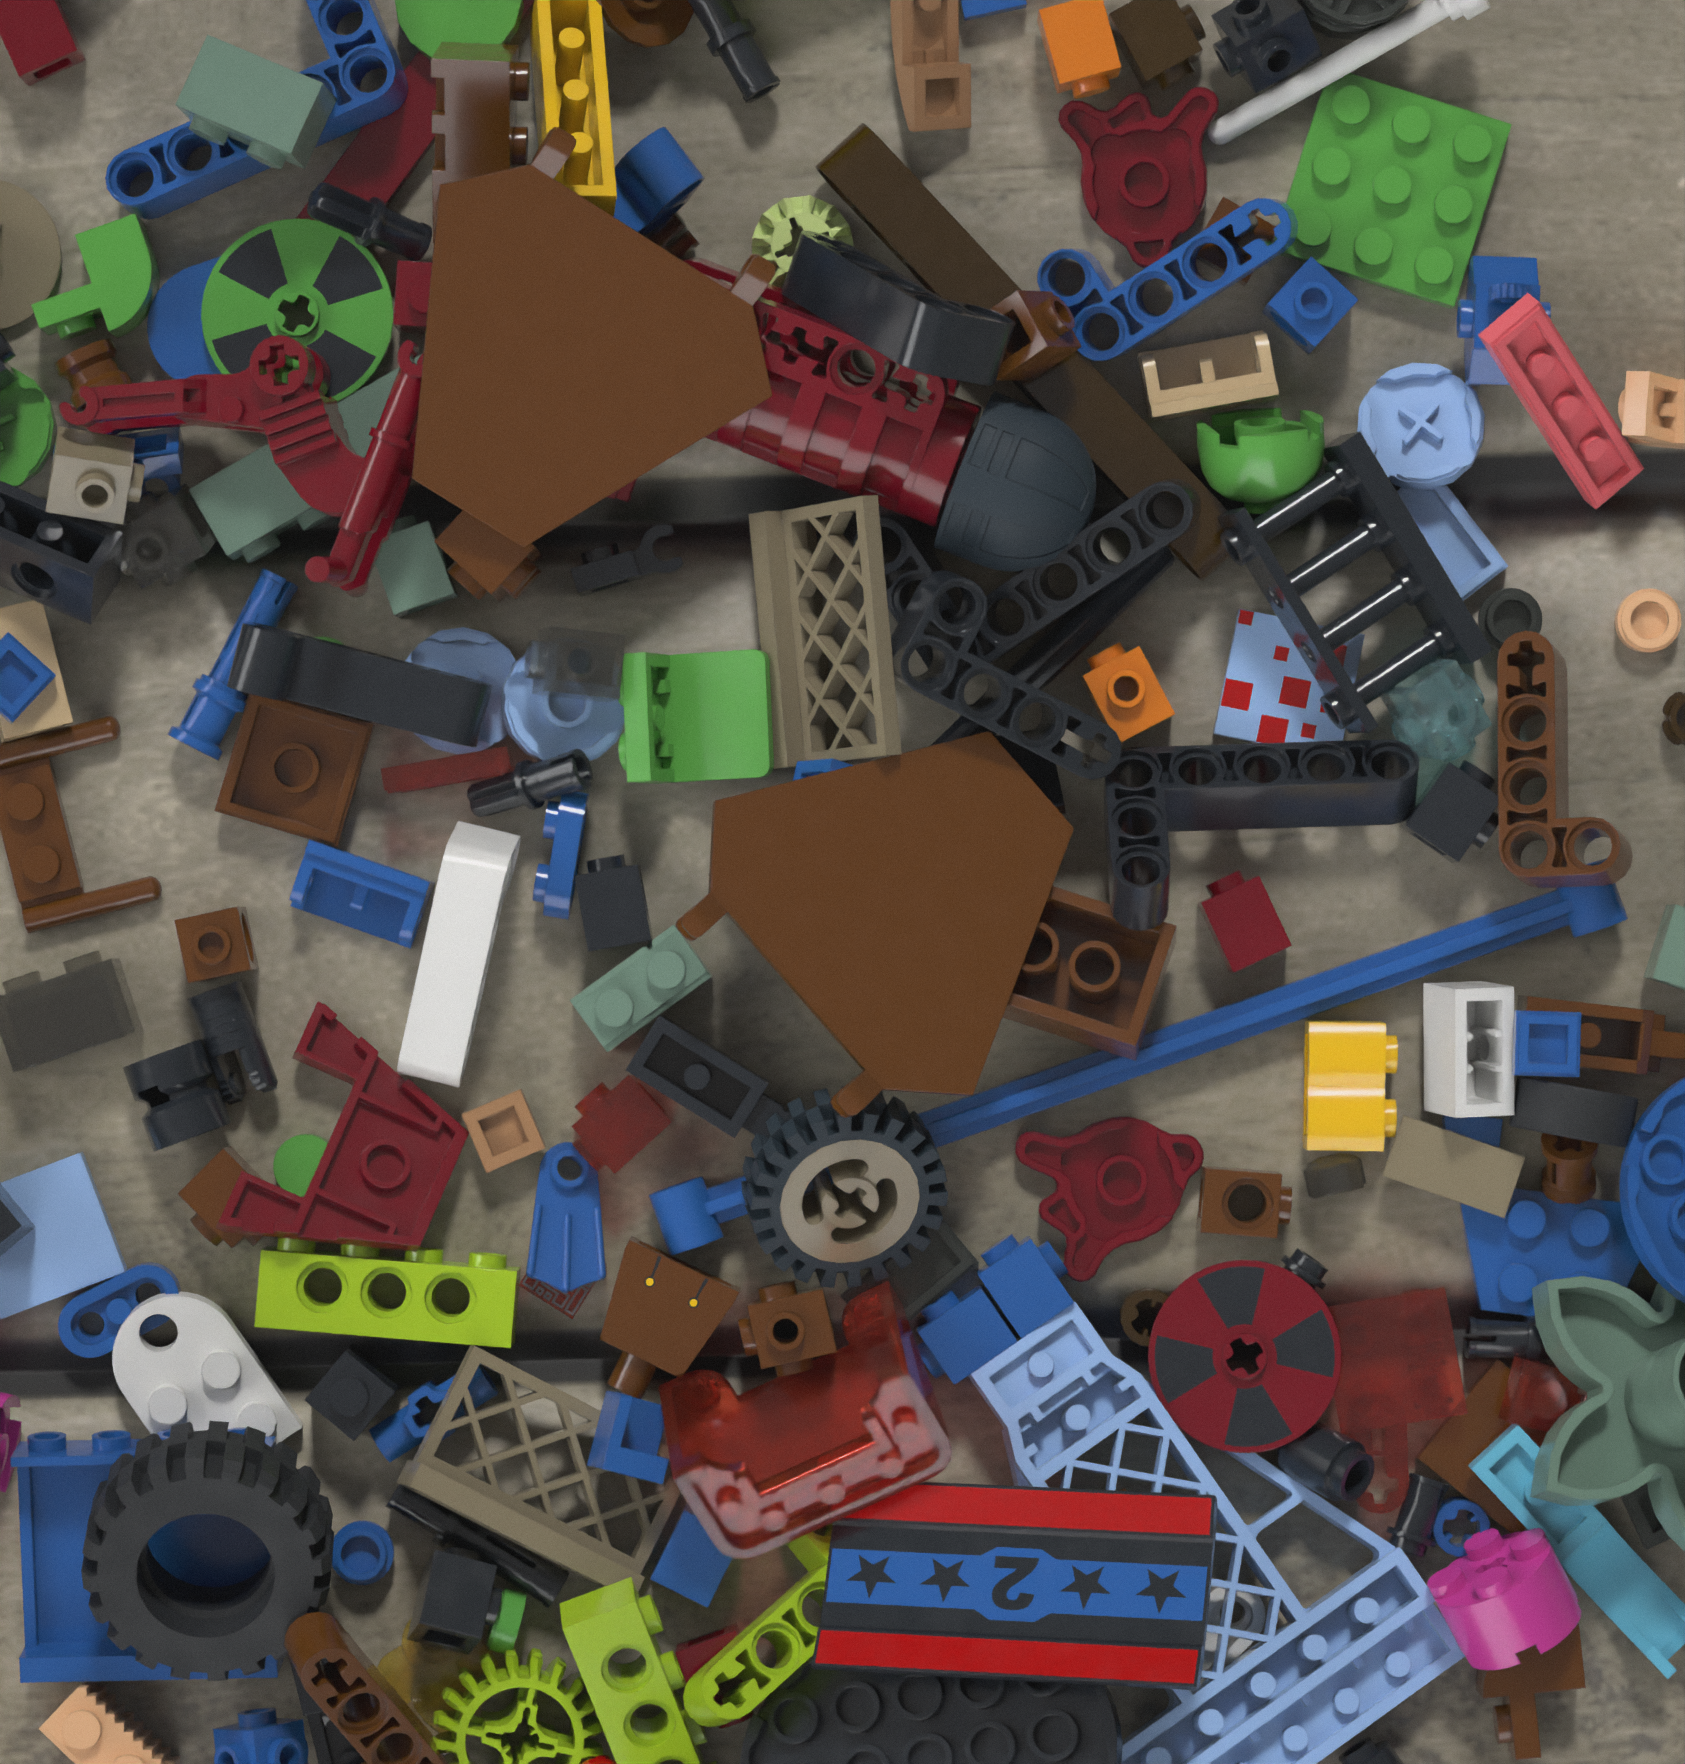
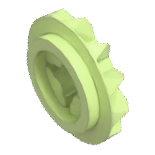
[752,195,853,289]

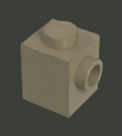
[45,426,145,525]

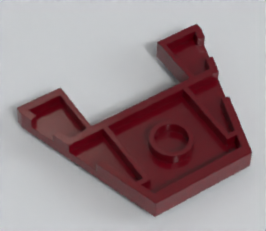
[216,1002,469,1252]

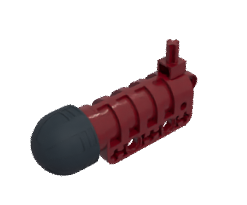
[607,257,1097,571]

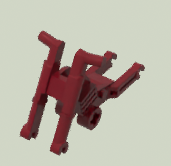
[59,335,423,598]

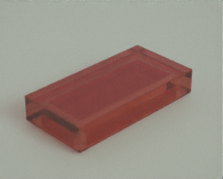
[380,746,514,795]

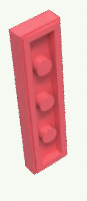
[1478,293,1644,509]

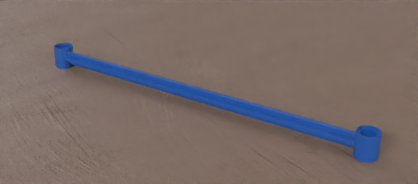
[649,858,1628,1256]

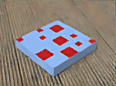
[1213,609,1365,743]

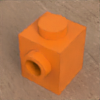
[1037,0,1121,99]
[1080,642,1175,743]

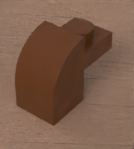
[1476,1623,1586,1760]

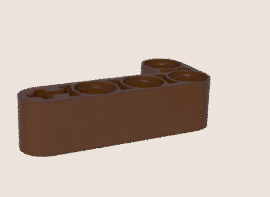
[1497,631,1633,888]
[284,1612,448,1764]

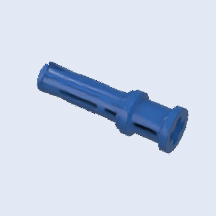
[167,568,299,761]

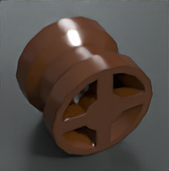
[54,338,132,412]

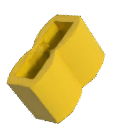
[1303,1020,1398,1152]

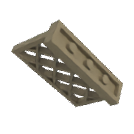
[749,495,901,769]
[396,1345,697,1591]

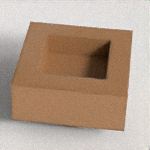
[461,1088,546,1173]

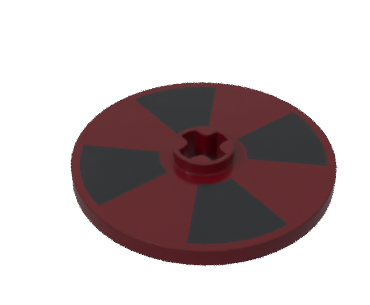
[1148,1260,1341,1453]

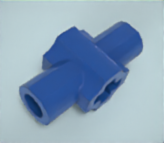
[369,1364,499,1463]

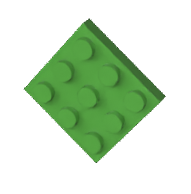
[1273,73,1512,309]

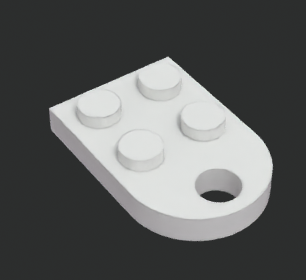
[112,1291,302,1445]

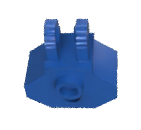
[1456,256,1551,387]

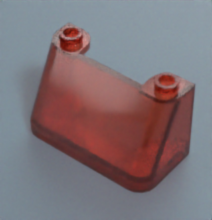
[658,1281,952,1559]

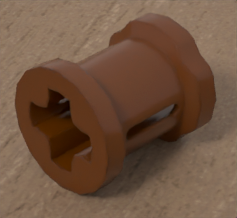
[1541,1133,1599,1204]

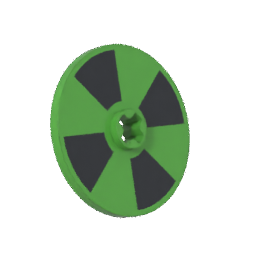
[201,219,394,403]

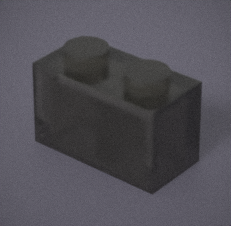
[0,950,143,1073]

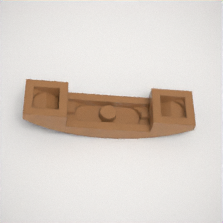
[890,0,971,132]

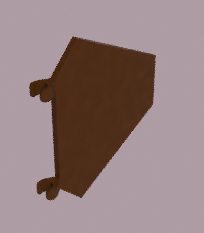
[412,127,776,548]
[675,731,1074,1118]

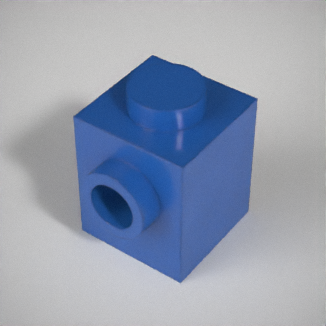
[977,1234,1074,1339]
[914,1284,1018,1385]

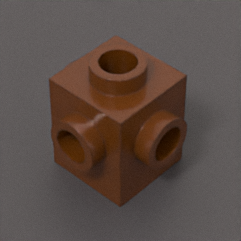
[738,1280,837,1376]

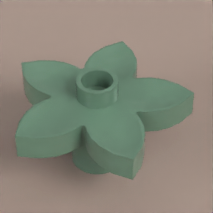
[1530,1276,1685,1551]

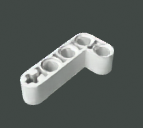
[397,821,521,1087]

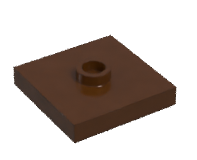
[214,694,375,848]
[1416,1358,1565,1533]

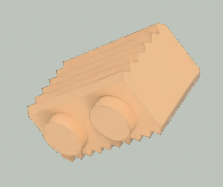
[38,1681,180,1764]

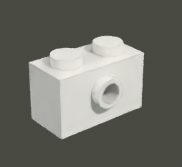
[1423,981,1515,1118]

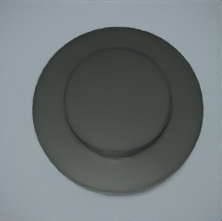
[1478,588,1542,650]

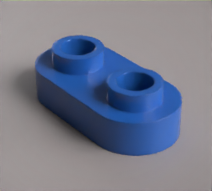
[533,792,589,920]
[58,1262,181,1358]

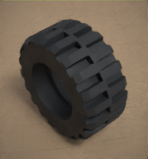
[81,1421,335,1681]

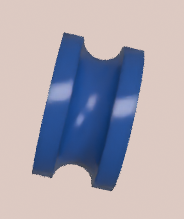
[1432,1496,1490,1557]

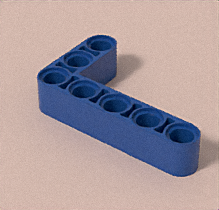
[105,0,409,220]

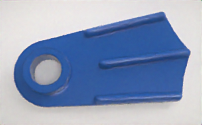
[526,1142,606,1293]

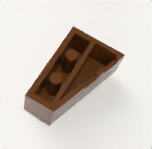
[431,42,530,243]

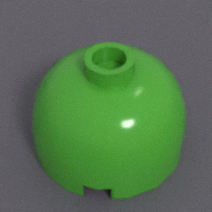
[1196,408,1325,514]

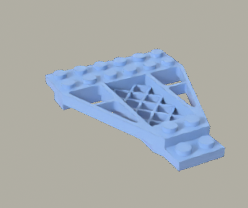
[968,1302,1465,1764]

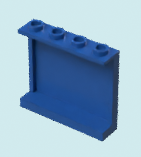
[10,1427,284,1683]

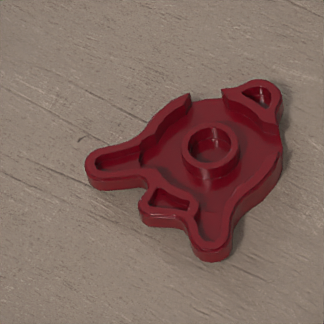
[1058,87,1219,268]
[1015,1116,1204,1282]

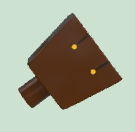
[600,1236,741,1399]

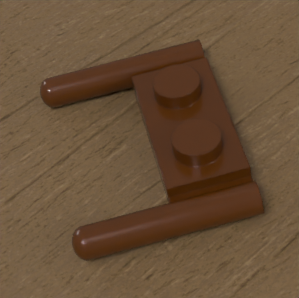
[0,716,162,933]

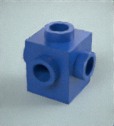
[213,1708,309,1764]

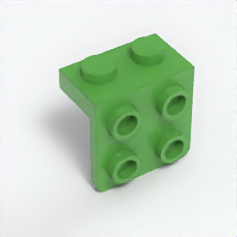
[616,649,774,784]

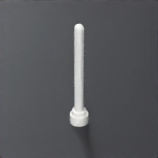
[1208,0,1491,145]

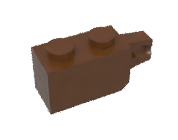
[1517,995,1685,1075]

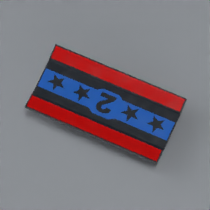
[811,1478,1217,1690]

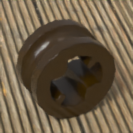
[1120,1288,1168,1346]

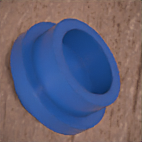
[332,1520,394,1585]

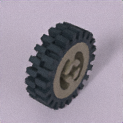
[741,1086,948,1288]

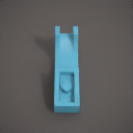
[1468,1422,1685,1679]

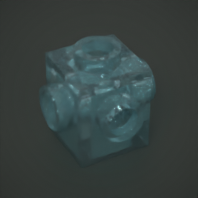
[1380,659,1492,762]

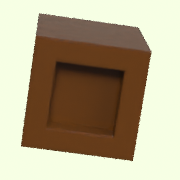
[174,906,259,983]
[1196,1166,1292,1238]

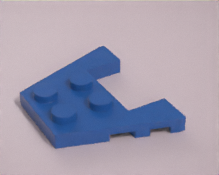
[1442,1115,1640,1316]

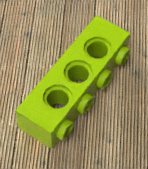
[254,1238,521,1348]
[559,1577,718,1764]

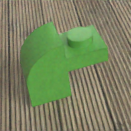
[31,214,160,340]

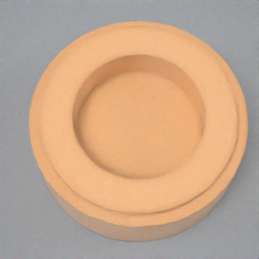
[1614,589,1681,653]

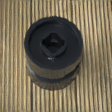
[123,1039,232,1152]

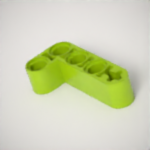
[683,1488,834,1727]

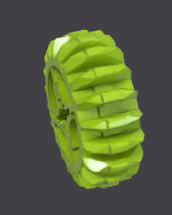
[432,1647,604,1764]

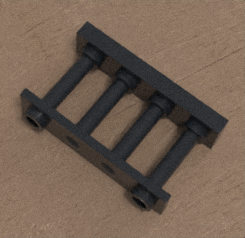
[1217,432,1493,734]

